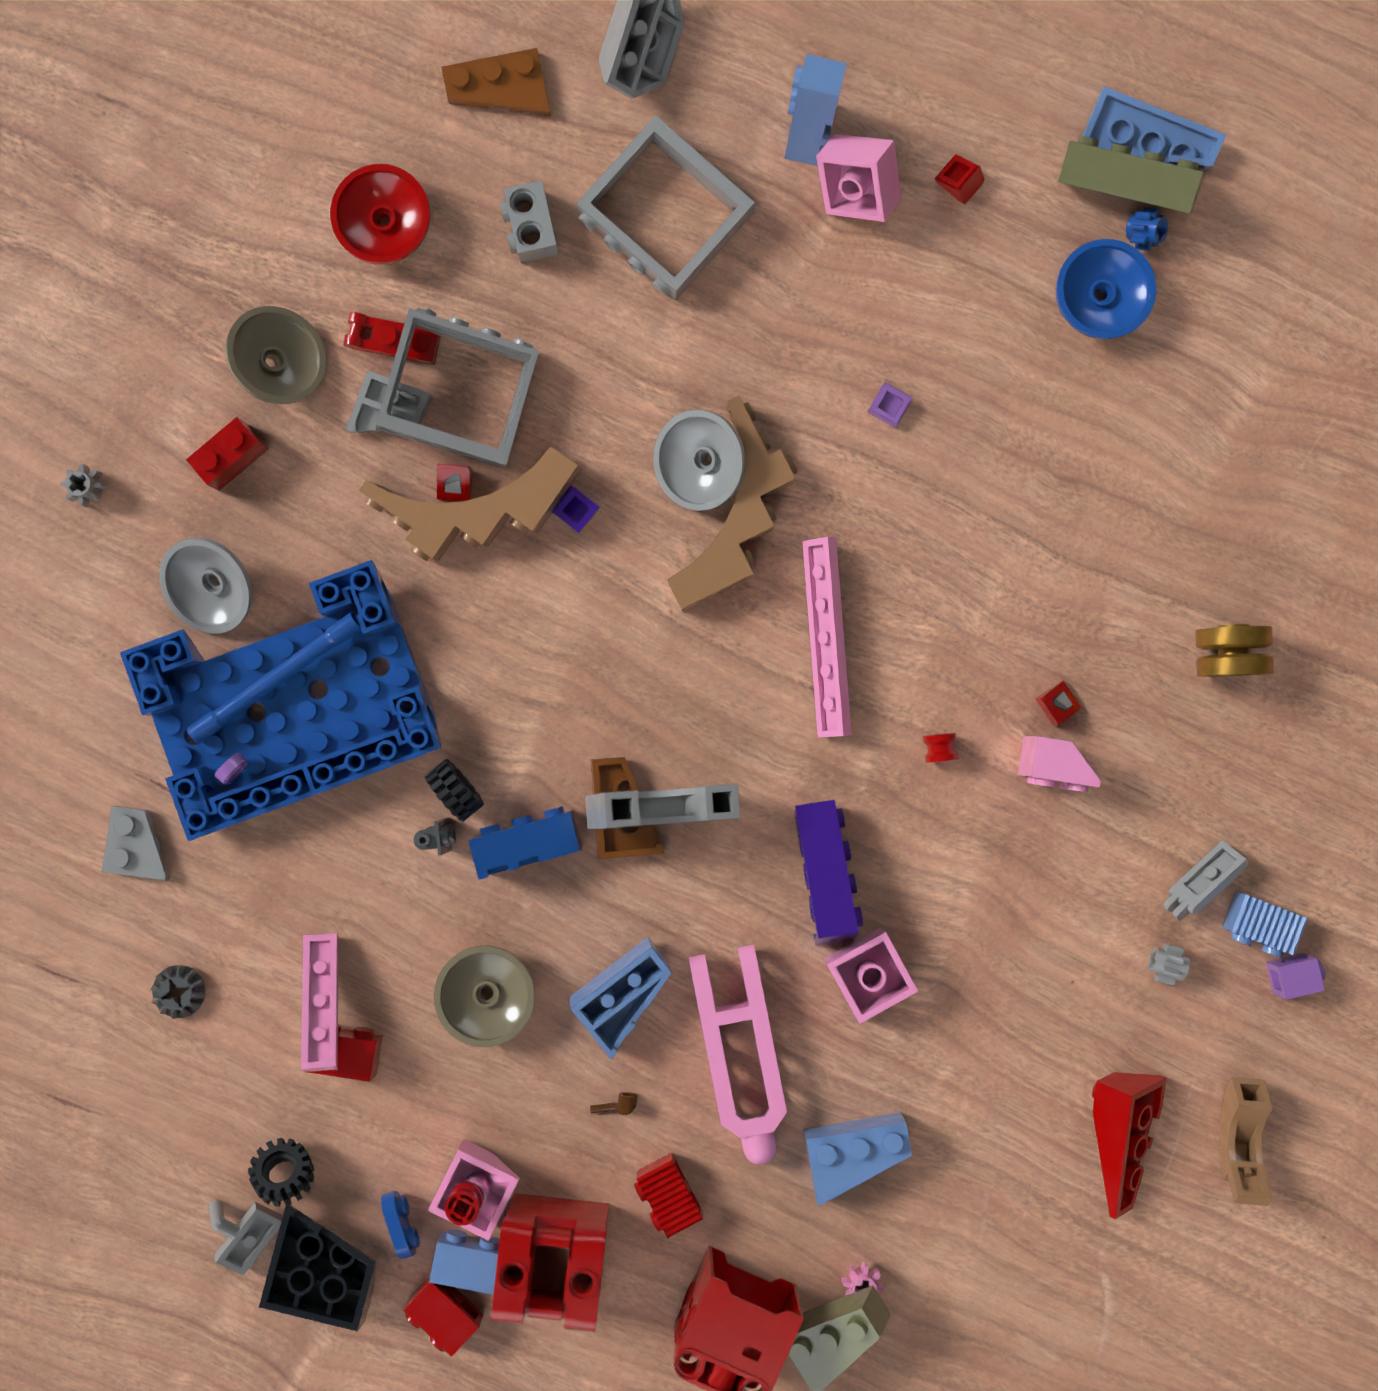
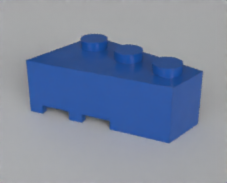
[468,806,582,880]

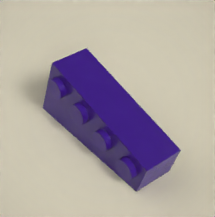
[794,800,863,946]

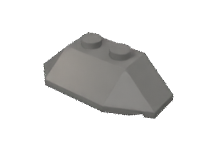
[598,0,684,99]

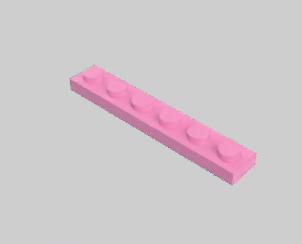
[802,537,852,738]

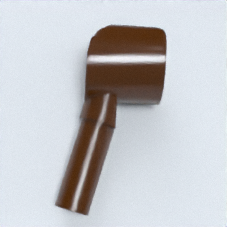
[590,1092,637,1115]

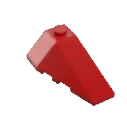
[1092,1072,1167,1220]

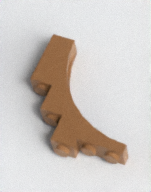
[667,396,797,611]
[359,446,582,561]

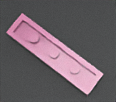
[301,933,339,1072]

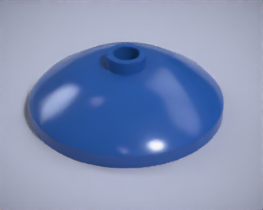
[1055,239,1157,340]

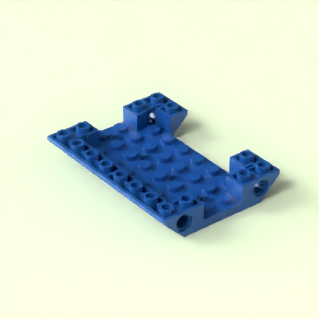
[120,560,441,841]

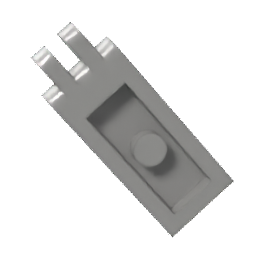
[1163,840,1249,920]

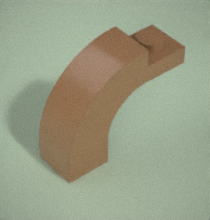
[1219,1077,1273,1206]

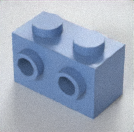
[429,1229,499,1295]

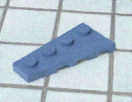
[1082,86,1226,169]

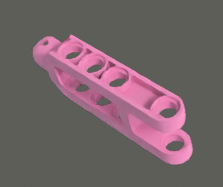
[689,945,787,1165]

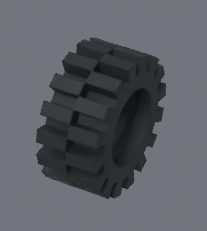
[425,759,484,822]
[248,1138,315,1207]

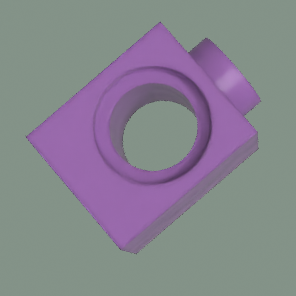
[1266,953,1326,1000]

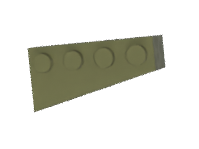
[1058,136,1205,213]

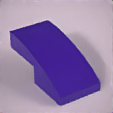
[552,486,600,533]

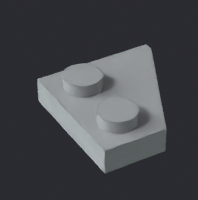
[345,370,431,433]

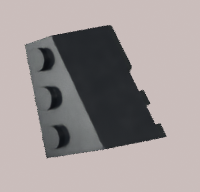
[259,1205,376,1332]

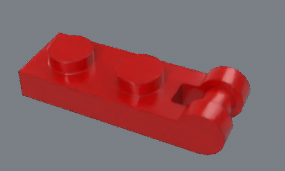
[343,312,441,365]

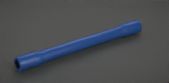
[187,612,361,744]

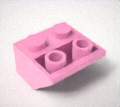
[1018,736,1101,793]

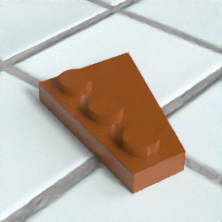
[441,48,551,116]
[590,757,664,859]

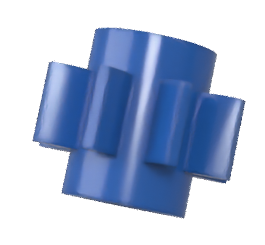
[1126,207,1168,251]

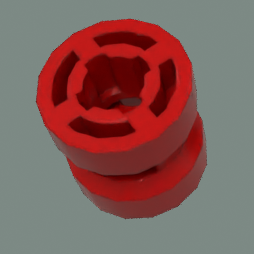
[445,1181,484,1226]

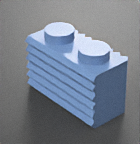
[1222,892,1308,958]

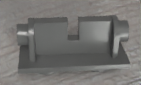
[414,817,456,856]

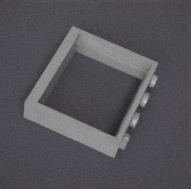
[576,115,755,300]
[376,307,539,469]

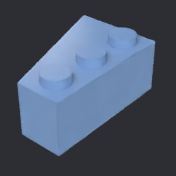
[784,54,847,166]
[803,1112,912,1206]

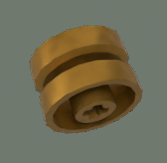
[1195,624,1274,677]

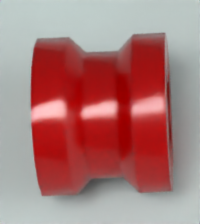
[923,733,959,763]

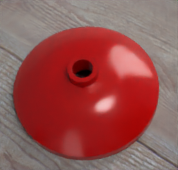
[330,164,431,265]

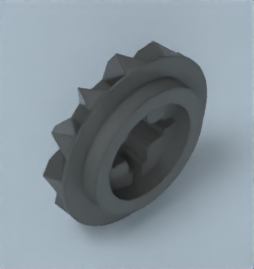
[150,965,205,1019]

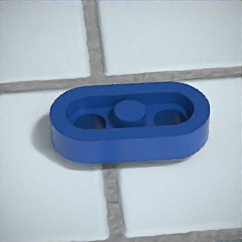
[381,1190,420,1260]

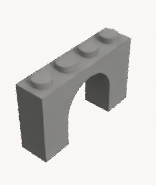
[585,784,740,829]

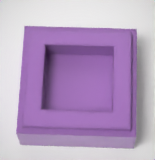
[867,382,913,428]

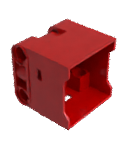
[491,1193,609,1332]
[674,1245,804,1391]

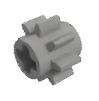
[60,464,108,507]
[1148,943,1190,986]

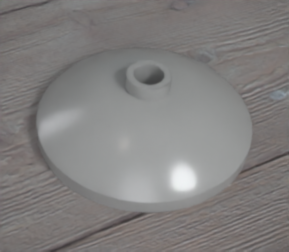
[653,410,745,511]
[159,537,252,634]

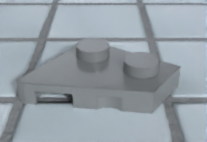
[102,806,170,880]

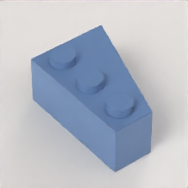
[569,937,672,1060]

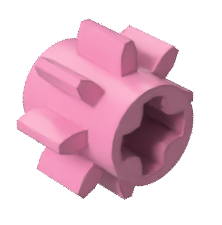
[841,1261,884,1295]

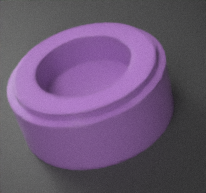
[215,752,249,784]

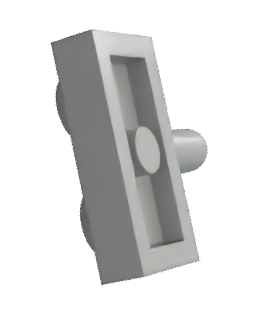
[209,1200,283,1276]

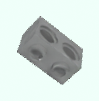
[500,181,559,263]

